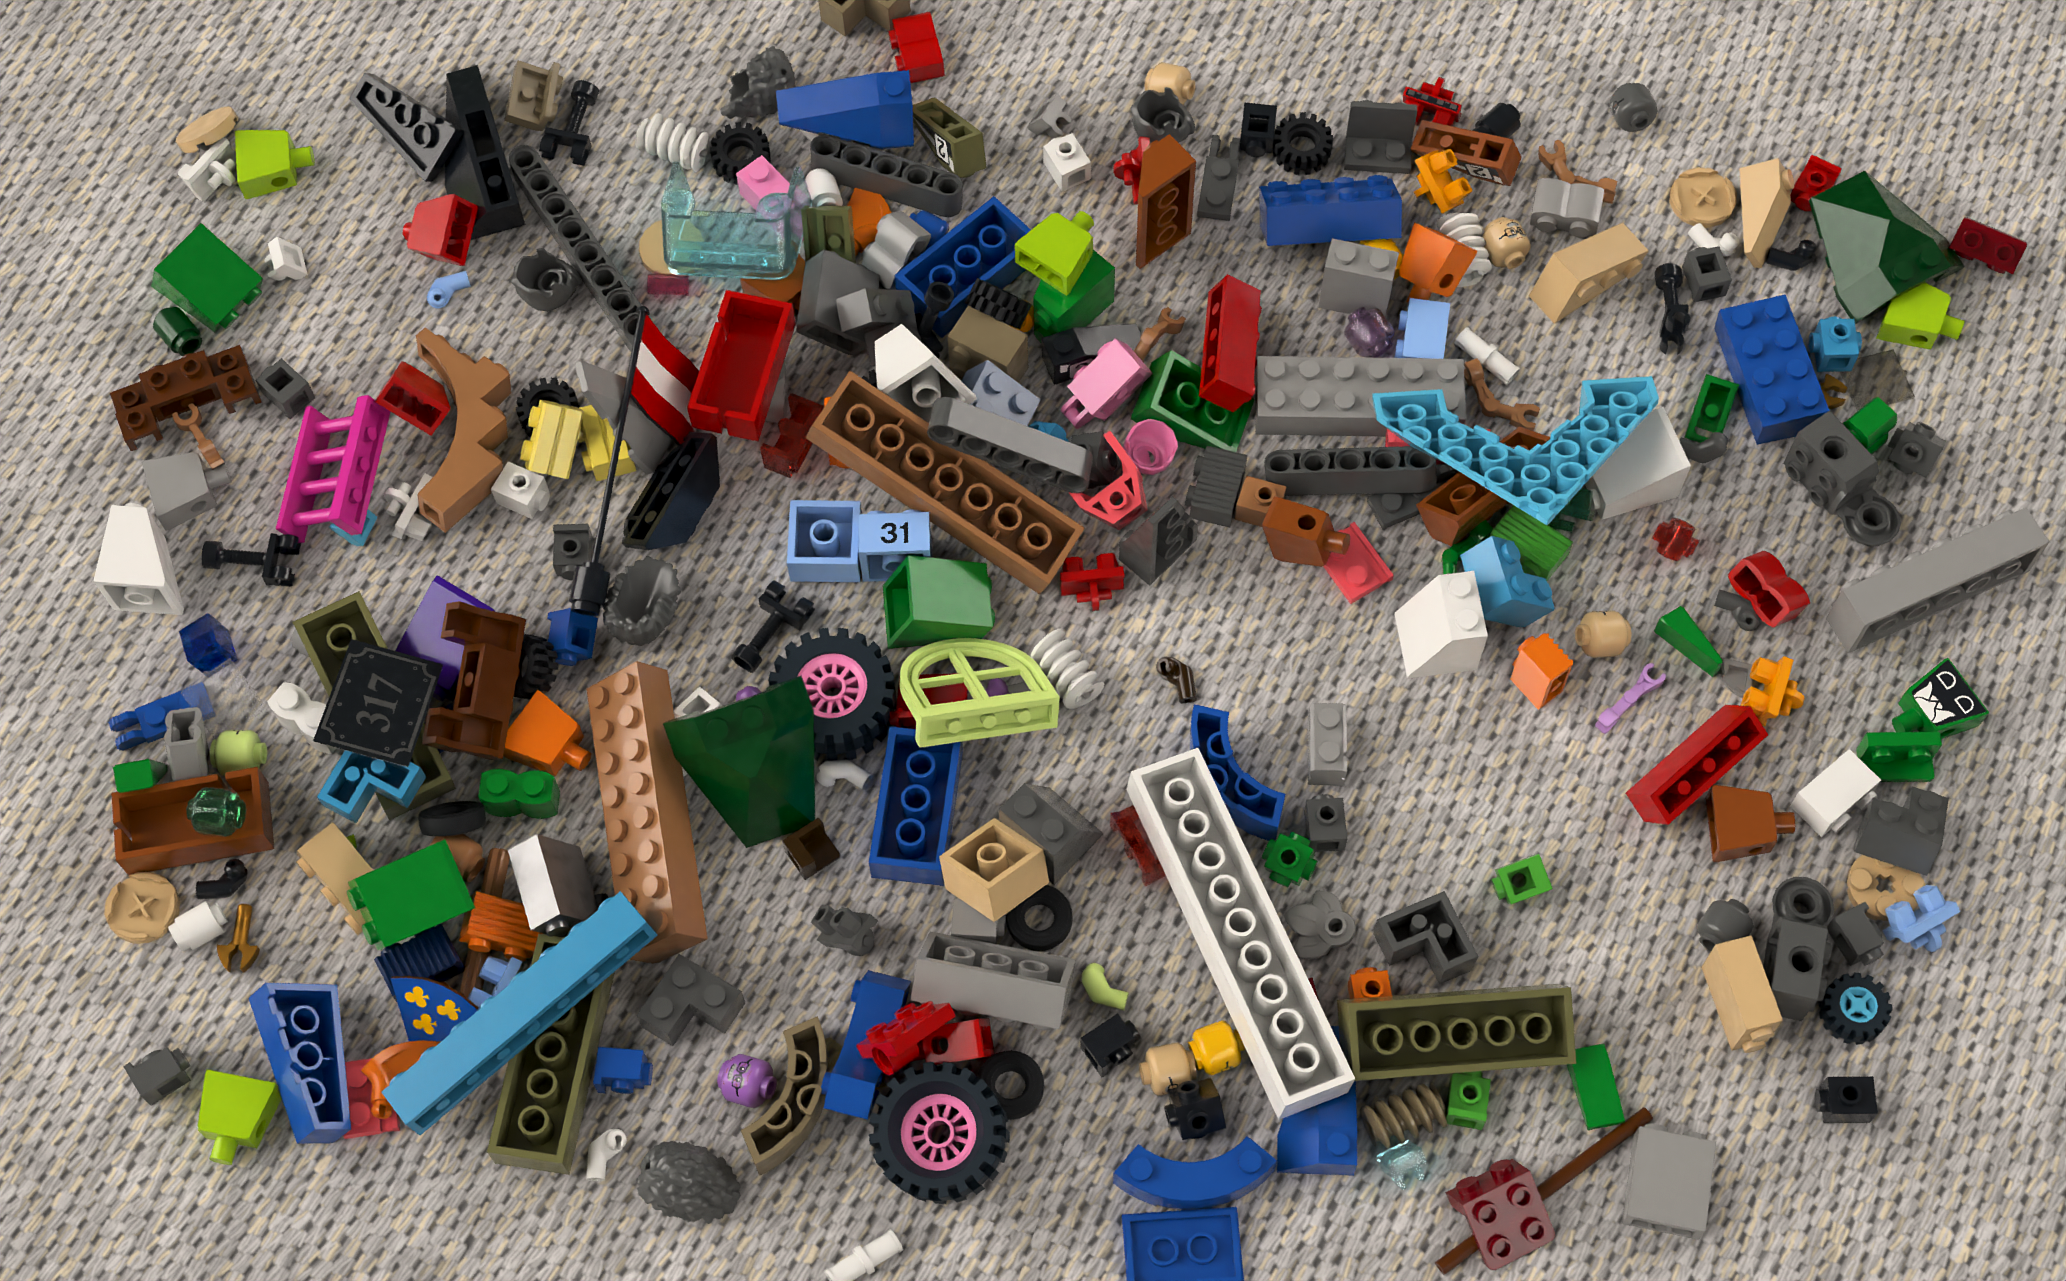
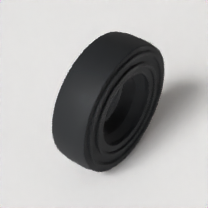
[418,801,486,836]
[1006,885,1073,951]
[977,1050,1044,1120]

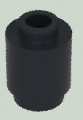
[1472,102,1521,138]

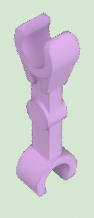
[1595,663,1666,734]

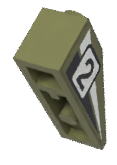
[913,97,987,178]

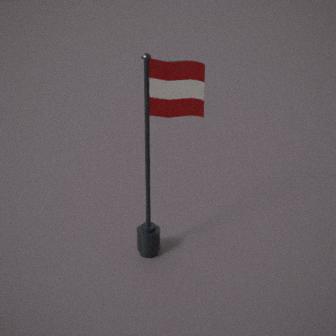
[569,306,699,616]

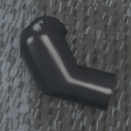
[1766,240,1817,271]
[196,859,248,899]

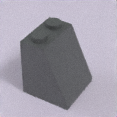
[999,783,1103,885]

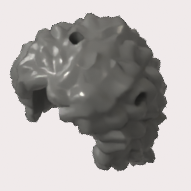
[720,46,796,119]
[603,556,681,646]
[637,1141,741,1224]

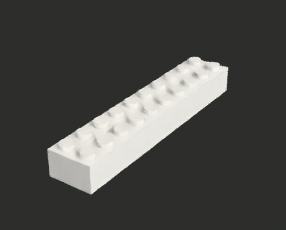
[1126,748,1355,1120]

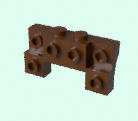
[110,345,262,451]
[422,601,526,760]

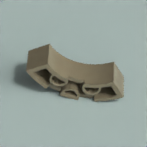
[741,1016,830,1176]

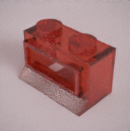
[760,393,824,478]
[1110,805,1166,887]

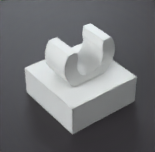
[264,237,308,281]

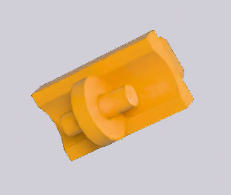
[1414,149,1472,214]
[1741,656,1805,726]

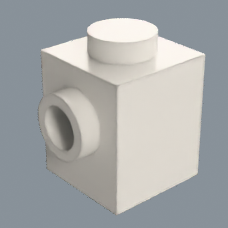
[1043,133,1091,192]
[491,461,550,519]

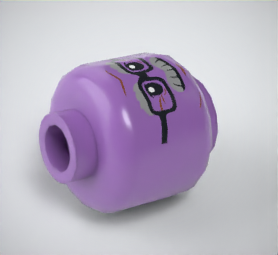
[717,1054,777,1108]

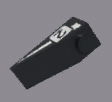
[1041,323,1141,385]

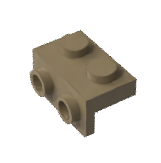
[504,60,563,131]

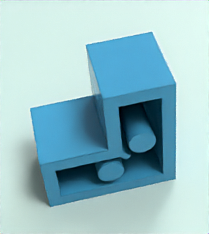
[1460,536,1555,628]
[317,750,426,823]

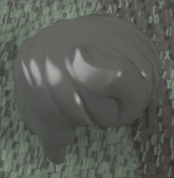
[1130,87,1195,143]
[511,248,581,312]

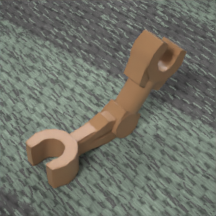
[1538,140,1618,204]
[1134,307,1186,363]
[1464,358,1540,431]
[172,403,225,470]

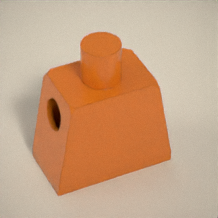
[1399,222,1477,303]
[503,690,592,776]

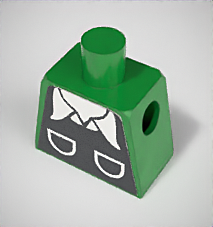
[1892,658,1989,739]

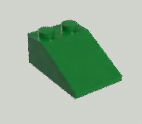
[1131,350,1255,452]

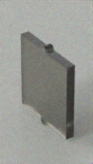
[1840,349,1915,411]

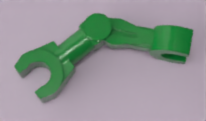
[1441,520,1494,574]

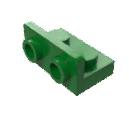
[1856,732,1942,782]

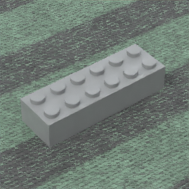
[1255,356,1466,437]
[1826,507,2050,654]

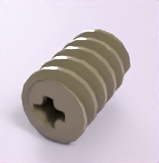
[1360,1082,1447,1150]

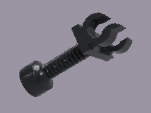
[539,80,599,166]
[1654,263,1690,355]
[915,282,954,359]
[202,533,301,587]
[731,580,815,673]

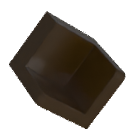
[782,818,840,880]

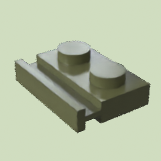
[801,206,856,264]

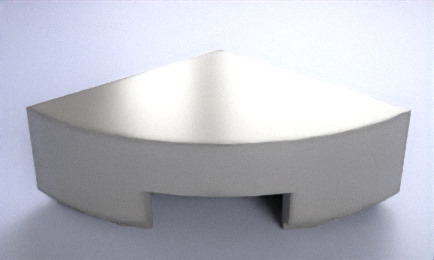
[1719,657,1754,698]

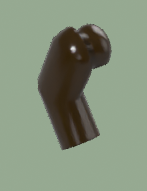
[1156,656,1197,704]

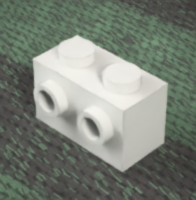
[1790,749,1881,837]

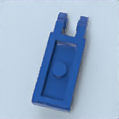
[108,682,216,751]

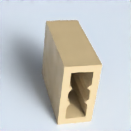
[1701,935,1783,1053]

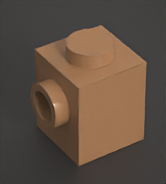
[1235,475,1286,527]

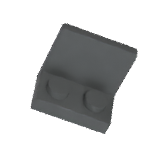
[1344,100,1417,174]

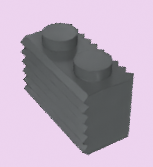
[1185,446,1247,528]

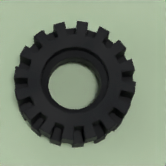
[1273,112,1333,175]
[710,122,771,185]
[965,278,1032,329]
[516,377,580,437]
[513,634,559,700]

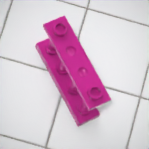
[276,395,390,543]

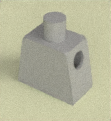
[142,452,232,531]

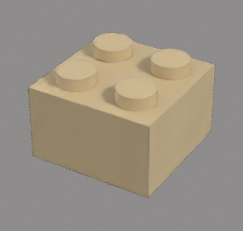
[939,818,1049,922]

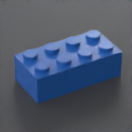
[1259,175,1402,246]
[894,196,1031,338]
[1714,294,1830,445]
[869,727,963,886]

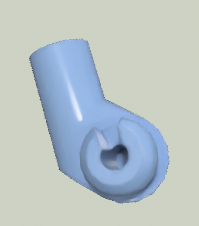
[427,271,471,308]

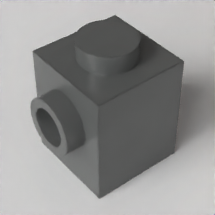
[1304,794,1347,852]

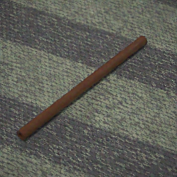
[1435,1107,1653,1275]

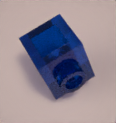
[179,613,238,678]

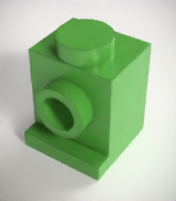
[1491,854,1553,905]
[1446,1071,1491,1130]

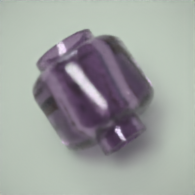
[1344,307,1395,358]

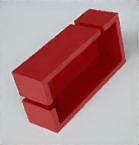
[687,290,796,442]

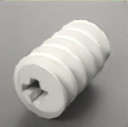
[635,113,709,173]
[1436,212,1492,287]
[1031,628,1104,709]

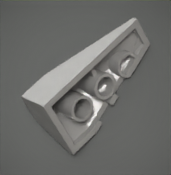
[575,360,672,475]

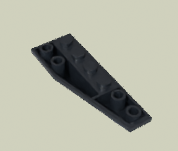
[445,65,526,240]

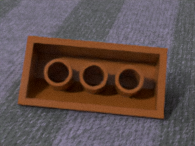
[1136,134,1196,269]
[1416,426,1550,546]

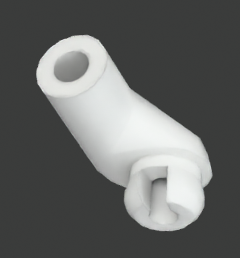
[1688,223,1740,257]

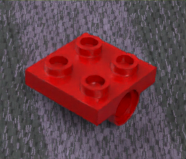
[856,1001,956,1076]

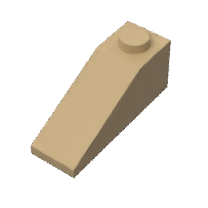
[1739,158,1794,268]

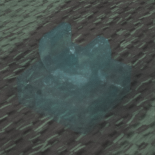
[1375,1140,1427,1190]

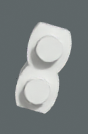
[267,682,336,754]

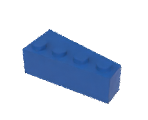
[248,982,351,1144]

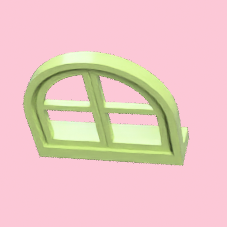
[900,638,1060,748]

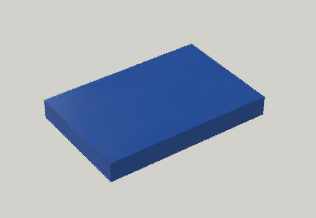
[1122,1207,1244,1281]

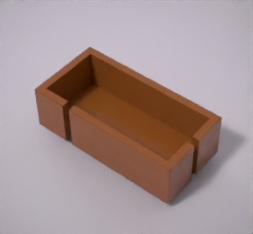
[111,767,275,875]

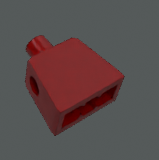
[403,194,478,266]
[375,361,450,436]
[913,1018,995,1065]

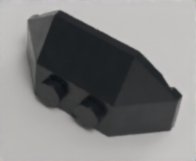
[622,432,720,550]

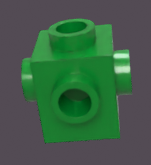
[1262,832,1318,888]

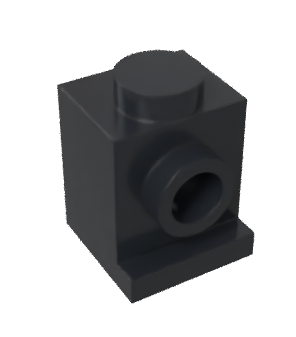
[1239,103,1277,157]
[1080,1013,1141,1078]

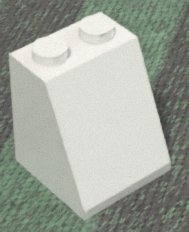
[875,324,976,423]
[1585,407,1691,520]
[93,503,184,615]
[1394,571,1488,678]

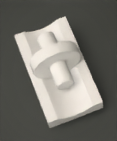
[178,137,237,202]
[384,473,433,541]

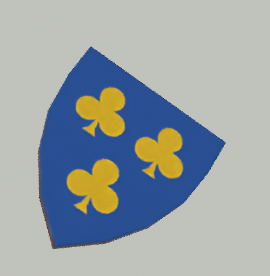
[390,976,479,1042]

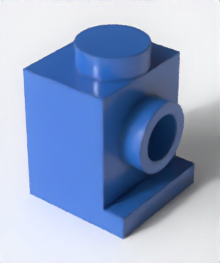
[547,608,598,666]
[593,1047,653,1094]

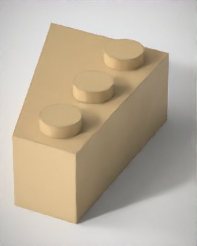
[1529,223,1649,324]
[296,822,373,936]

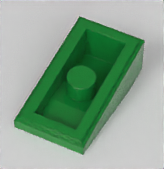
[1684,374,1739,443]
[1654,606,1723,677]
[113,759,168,793]
[1567,1044,1625,1130]

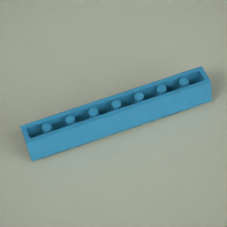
[381,891,657,1136]

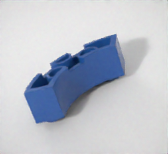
[1190,704,1285,841]
[821,970,911,1120]
[1113,1136,1277,1211]

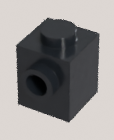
[1814,1076,1878,1123]

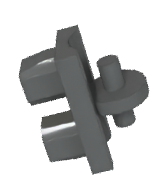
[811,905,878,956]

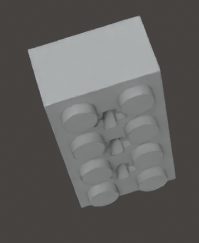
[911,931,1076,1030]

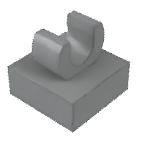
[1027,94,1071,138]

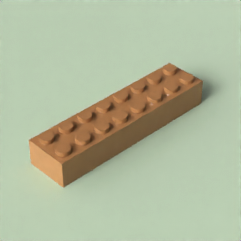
[806,371,1085,594]
[587,661,708,964]

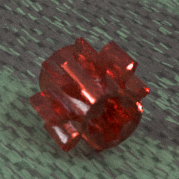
[1652,518,1699,561]

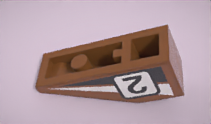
[1410,120,1522,186]

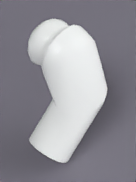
[816,759,872,790]
[586,1129,627,1181]

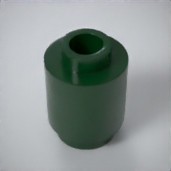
[153,307,202,356]

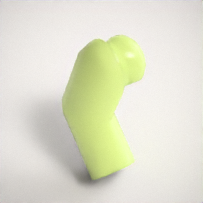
[1081,963,1129,1010]

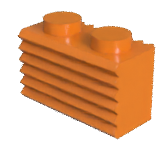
[1510,633,1573,710]
[459,891,543,961]

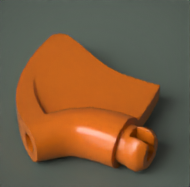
[847,188,891,256]
[361,1040,440,1119]

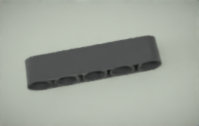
[810,134,963,217]
[927,397,1093,493]
[1264,446,1437,496]

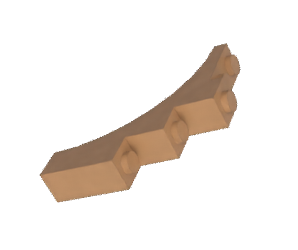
[416,327,511,533]

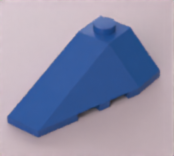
[776,70,914,149]
[1277,1026,1357,1176]

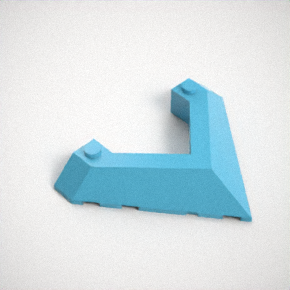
[1372,376,1659,525]

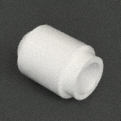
[804,169,843,207]
[168,901,228,952]

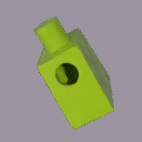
[235,130,315,199]
[1015,211,1094,296]
[1876,282,1965,350]
[197,1070,282,1165]

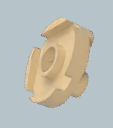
[1847,855,1925,921]

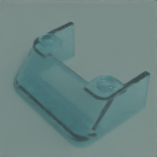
[661,162,813,280]

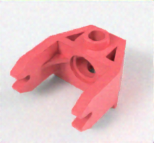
[1069,431,1148,530]

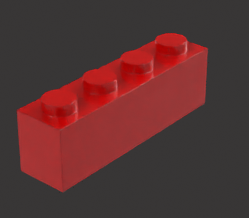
[1199,274,1262,412]
[1626,704,1768,825]

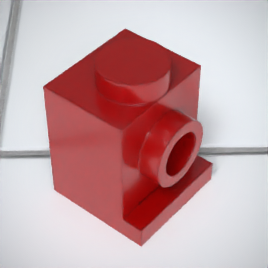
[1790,155,1842,211]

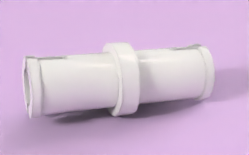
[1454,327,1520,386]
[824,1229,903,1281]

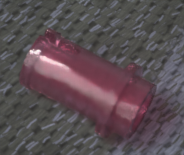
[647,271,690,298]

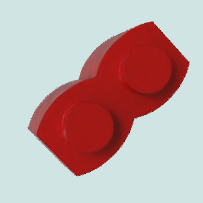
[888,11,945,83]
[1728,551,1810,627]

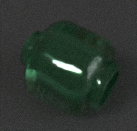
[186,787,246,837]

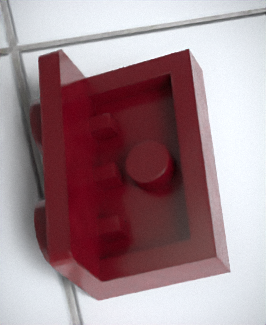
[1949,217,2027,274]

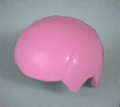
[1123,419,1178,475]

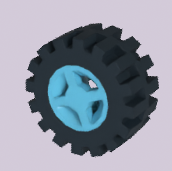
[1819,972,1893,1045]

